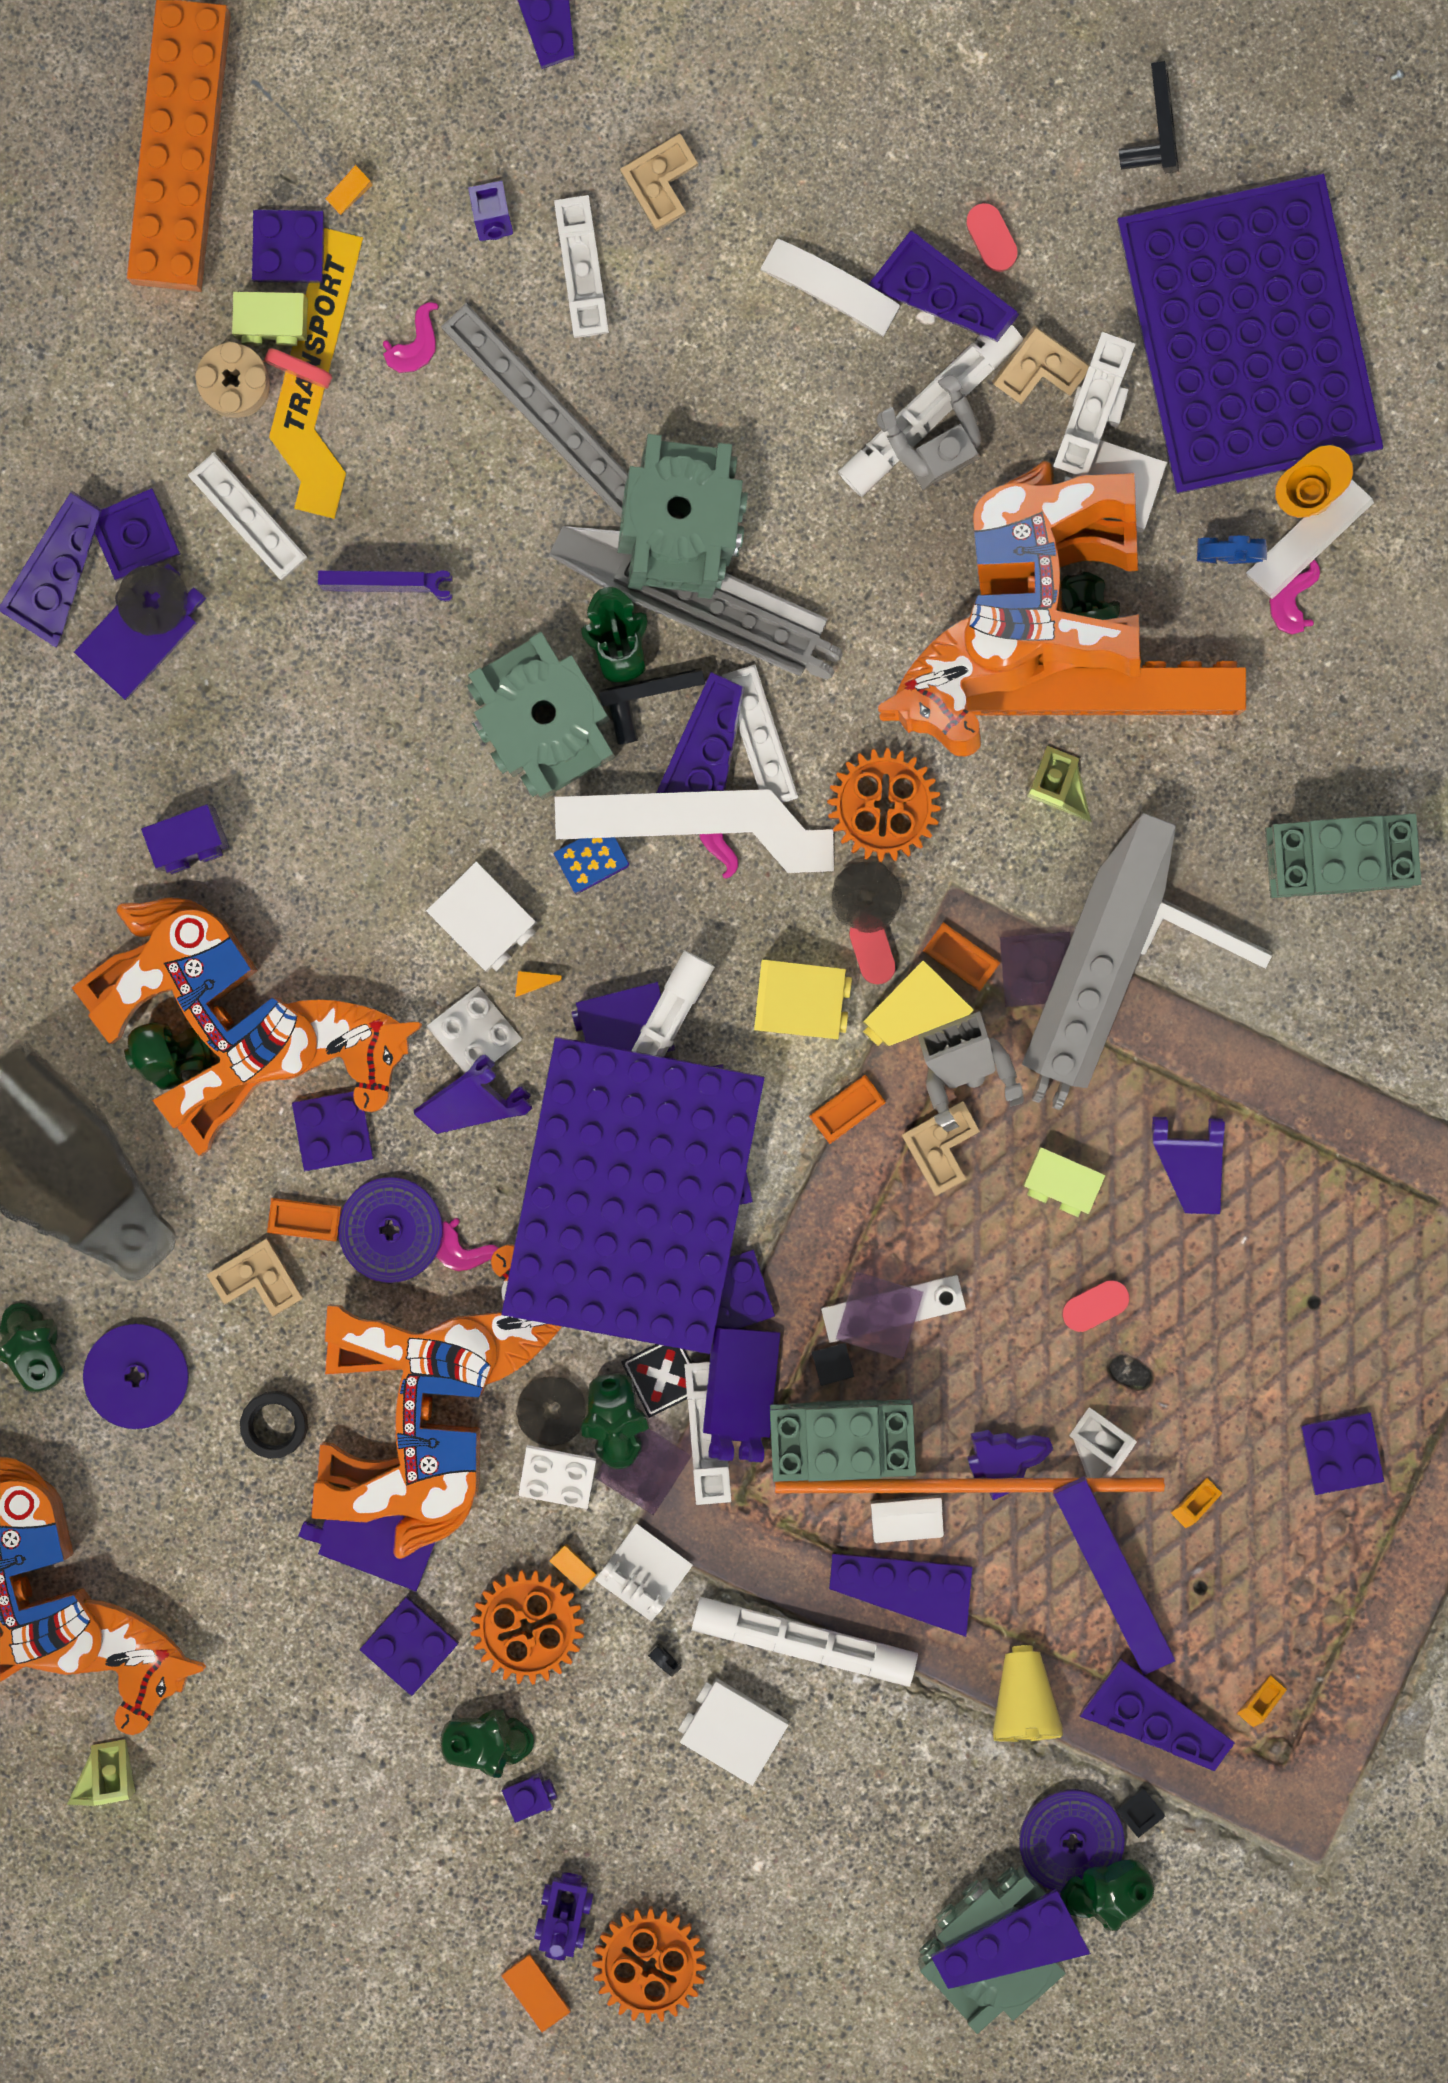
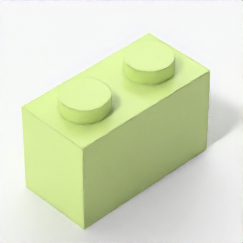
[232,292,308,346]
[1022,1147,1105,1217]

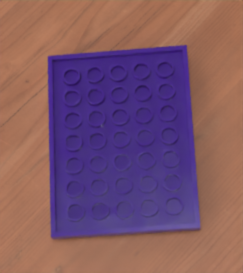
[1117,173,1383,494]
[501,1036,765,1354]

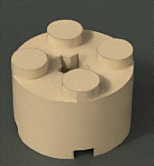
[195,342,270,418]

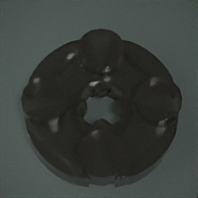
[115,565,188,636]
[831,861,902,933]
[516,1376,586,1447]

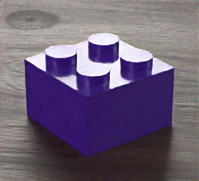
[141,804,229,875]

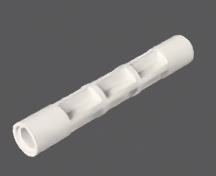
[838,325,1023,497]
[632,950,715,1057]
[692,1596,918,1687]

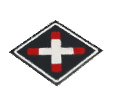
[621,1344,692,1418]

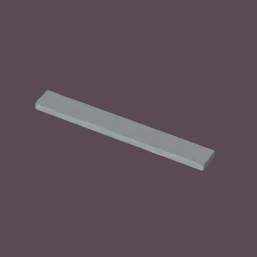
[441,303,628,518]

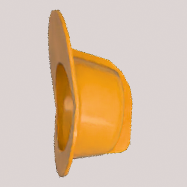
[1275,445,1353,518]

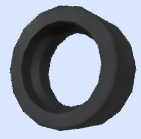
[240,1391,308,1459]

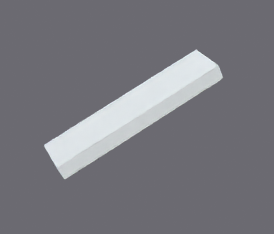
[188,452,307,581]
[1246,480,1374,599]
[722,664,798,804]

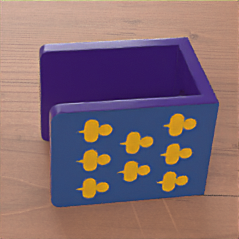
[553,837,629,895]

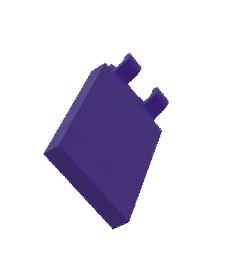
[74,564,207,701]
[318,570,453,602]
[703,1327,780,1462]
[298,1487,435,1591]

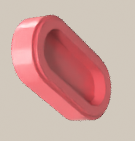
[966,203,1017,272]
[263,348,333,389]
[849,916,895,985]
[1062,1280,1129,1332]

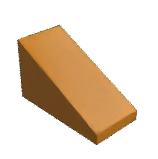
[325,165,373,215]
[515,971,562,997]
[1171,1478,1222,1528]
[549,1543,597,1590]
[1237,1675,1287,1728]

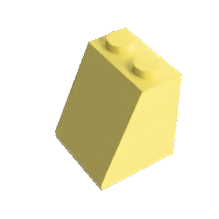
[754,960,852,1039]
[863,961,974,1046]

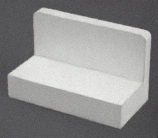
[870,1495,944,1543]

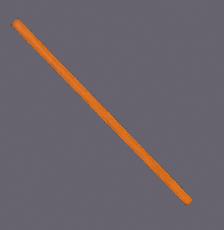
[775,1478,1165,1493]

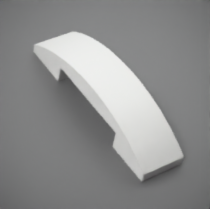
[554,195,609,338]
[760,238,900,337]
[1053,332,1135,476]
[684,1362,731,1505]

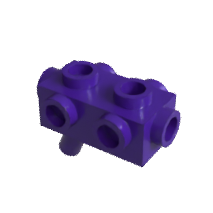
[534,1872,593,1961]

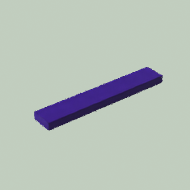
[1053,1476,1176,1675]

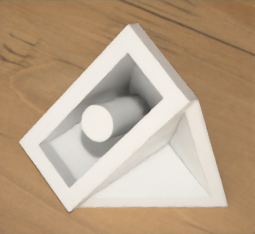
[1069,1407,1137,1495]

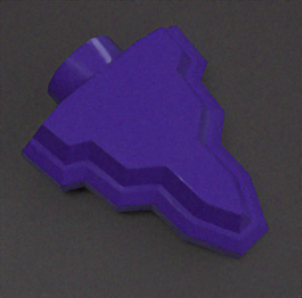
[967,1430,1053,1500]

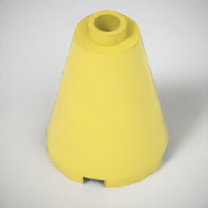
[993,1645,1063,1742]

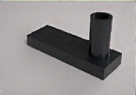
[1119,61,1179,174]
[599,668,705,745]

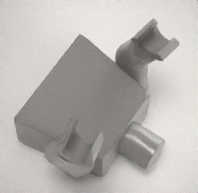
[876,375,981,490]
[917,1011,1024,1132]

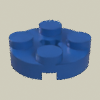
[1197,535,1267,564]

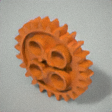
[827,748,941,863]
[470,1569,585,1685]
[592,1906,706,2023]

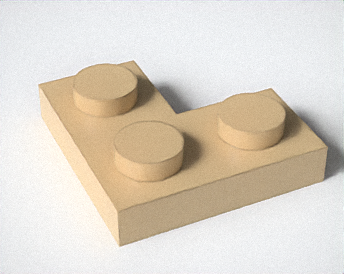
[620,134,698,231]
[992,325,1089,404]
[902,1101,980,1196]
[207,1238,304,1317]

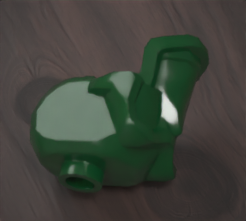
[1061,572,1120,620]
[581,587,648,682]
[124,1023,214,1090]
[0,1302,66,1393]
[581,1373,649,1469]
[440,1709,535,1778]
[1060,1859,1155,1931]

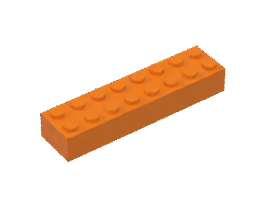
[127,0,231,292]
[966,661,1246,716]

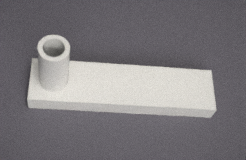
[1141,899,1272,969]
[821,1275,966,1343]

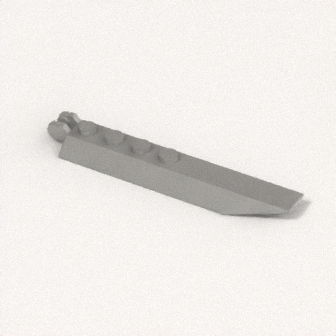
[549,526,843,680]
[1022,813,1176,1110]

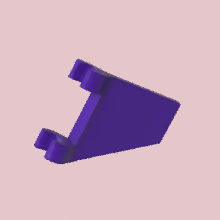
[414,1054,532,1134]
[1152,1117,1225,1214]

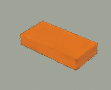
[923,922,1000,992]
[809,1075,886,1144]
[267,1198,342,1242]
[501,1953,571,2033]

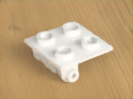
[427,986,522,1073]
[519,1445,596,1509]
[595,1523,693,1622]

